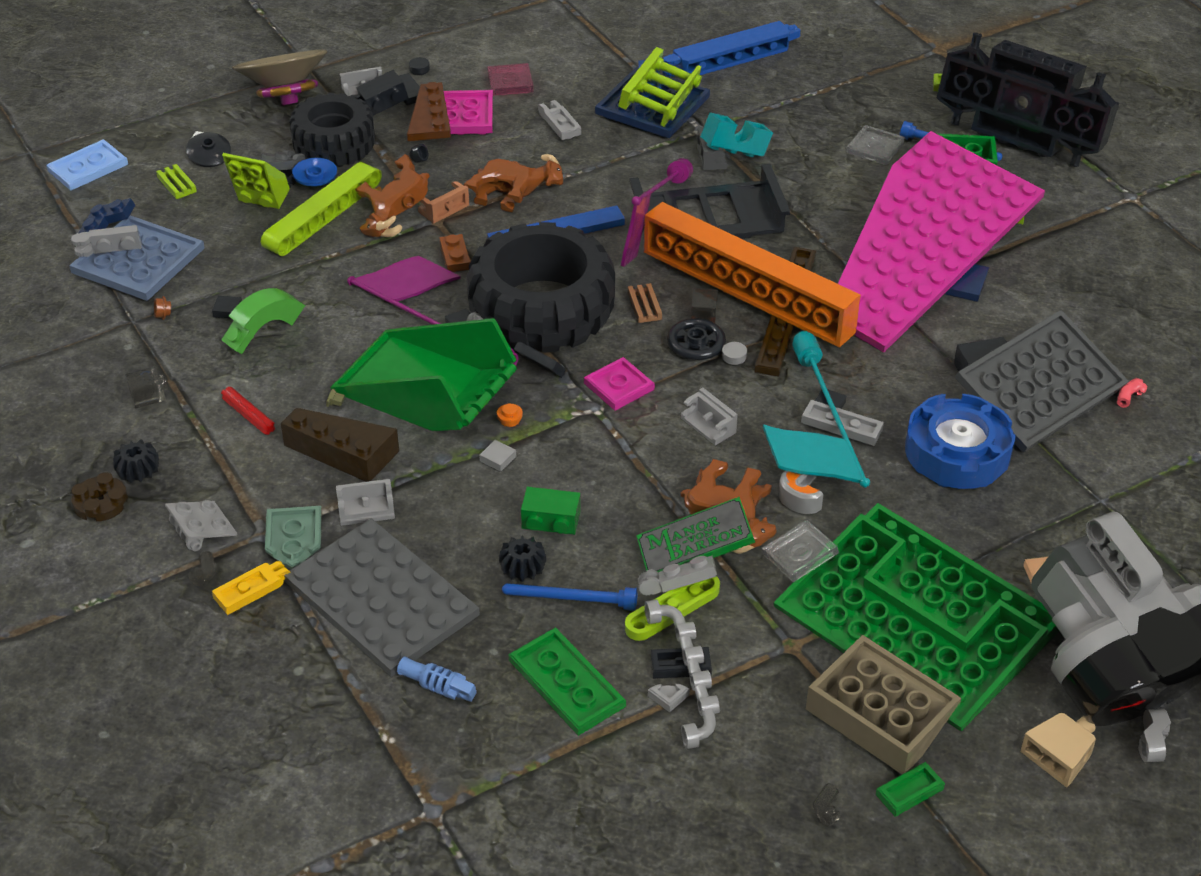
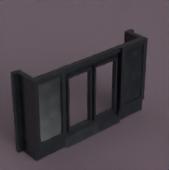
[629,164,790,239]

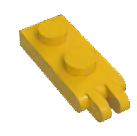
[212,561,290,615]

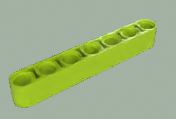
[261,162,382,256]

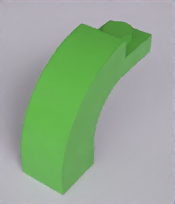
[221,288,305,354]

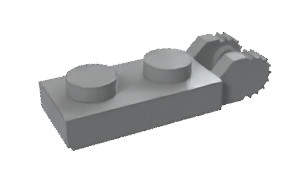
[538,100,581,140]
[71,225,142,257]
[638,556,717,596]

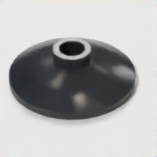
[186,132,231,167]

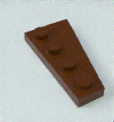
[407,82,451,141]

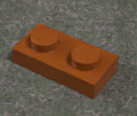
[439,234,470,272]

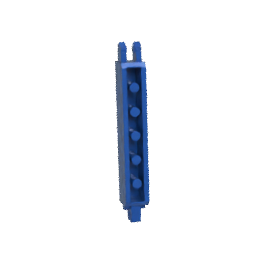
[663,21,801,77]

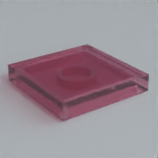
[487,63,534,96]

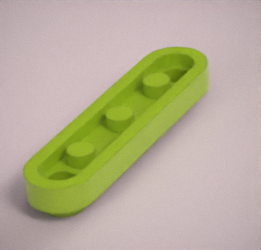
[625,576,720,641]

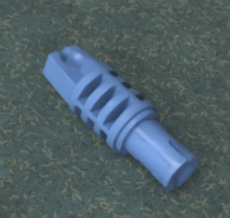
[397,656,477,702]

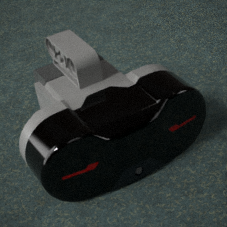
[1031,512,1201,726]

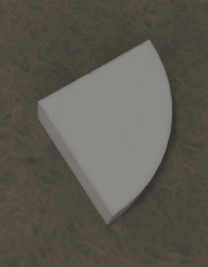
[648,684,690,713]

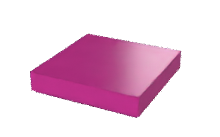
[584,357,655,411]

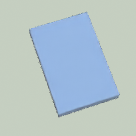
[46,139,128,191]

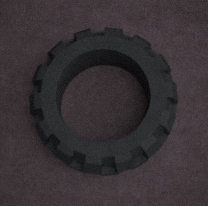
[467,222,615,353]

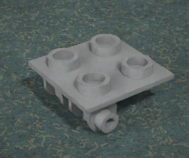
[165,500,237,551]

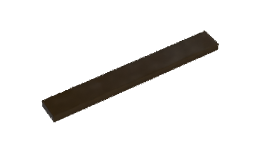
[754,247,816,377]

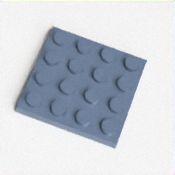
[69,215,205,301]

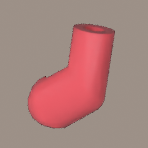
[1117,378,1147,408]

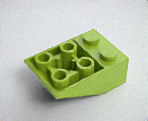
[222,153,290,209]

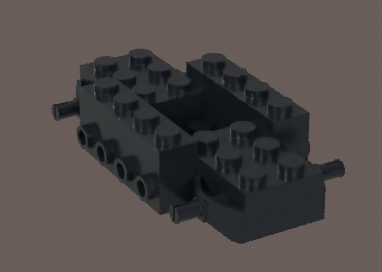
[936,32,1119,167]

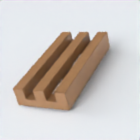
[628,283,662,323]

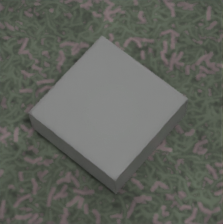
[479,440,516,472]

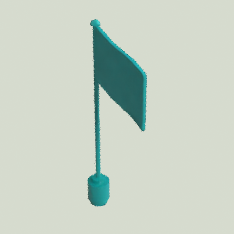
[763,331,870,488]

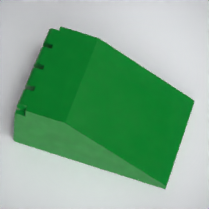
[330,318,517,431]

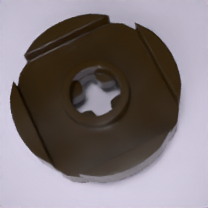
[71,472,128,521]

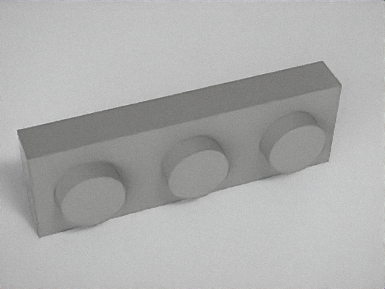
[801,400,884,446]

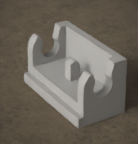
[339,67,382,96]
[681,387,738,446]
[336,479,395,526]

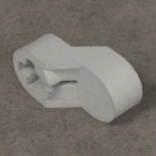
[1138,709,1171,762]

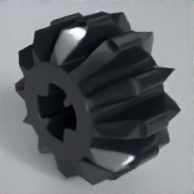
[113,439,159,483]
[499,535,546,582]

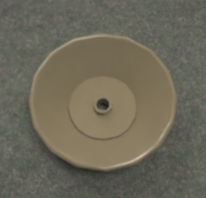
[232,49,328,87]

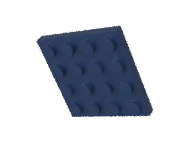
[595,67,710,138]

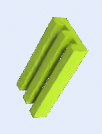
[156,164,197,199]

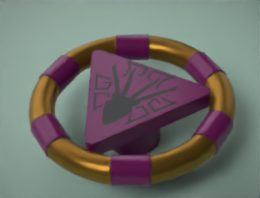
[256,79,318,105]

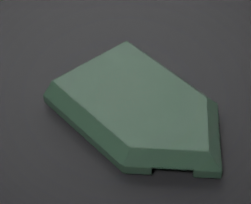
[265,506,322,569]

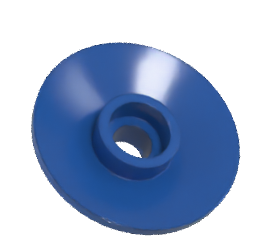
[292,158,337,186]

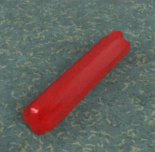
[221,387,275,435]

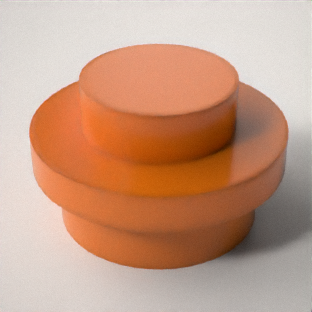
[497,403,523,427]

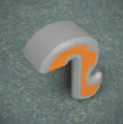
[778,471,823,514]

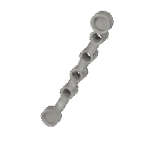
[644,600,720,749]

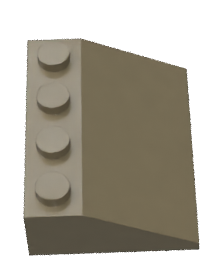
[806,635,961,774]

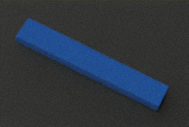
[487,206,625,238]

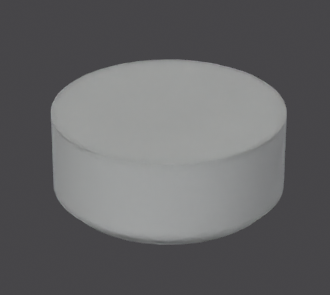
[722,342,747,365]

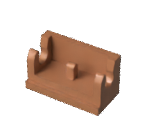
[418,181,469,224]

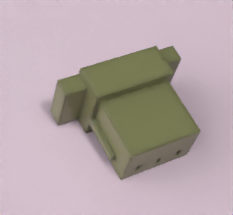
[326,389,345,407]

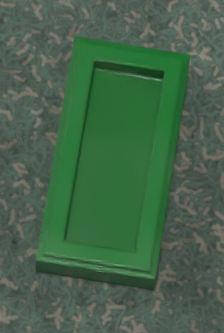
[876,762,945,817]

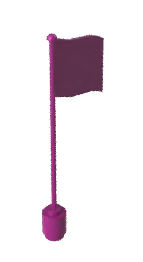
[621,158,693,267]
[347,256,518,366]

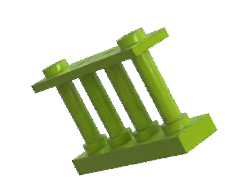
[618,47,702,127]

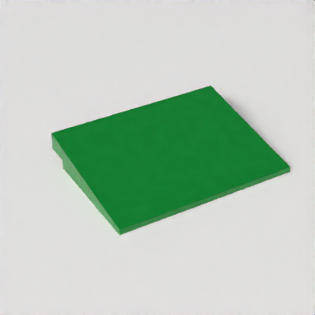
[774,503,1059,731]

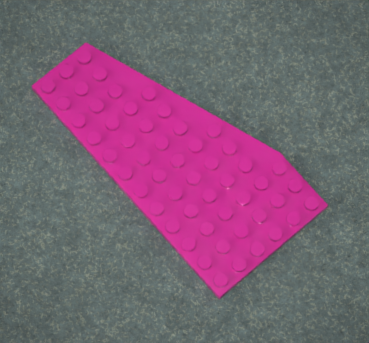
[838,131,1045,352]

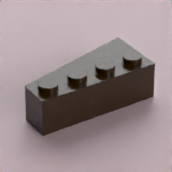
[281,408,399,482]

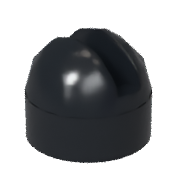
[409,144,429,162]

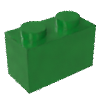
[521,487,581,535]

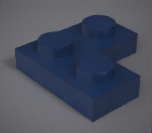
[78,198,135,234]

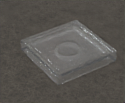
[847,125,905,165]
[762,520,839,582]

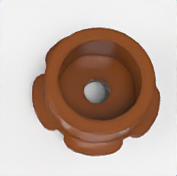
[154,296,171,320]

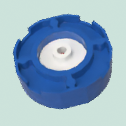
[905,394,1015,489]

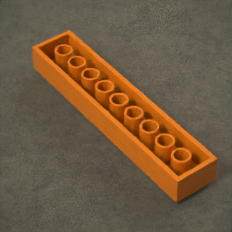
[644,202,861,348]

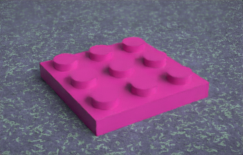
[444,90,493,135]

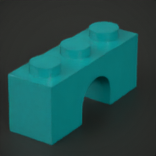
[700,113,773,157]

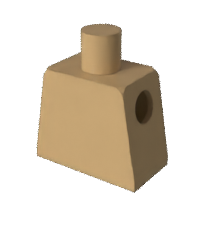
[1020,713,1096,787]

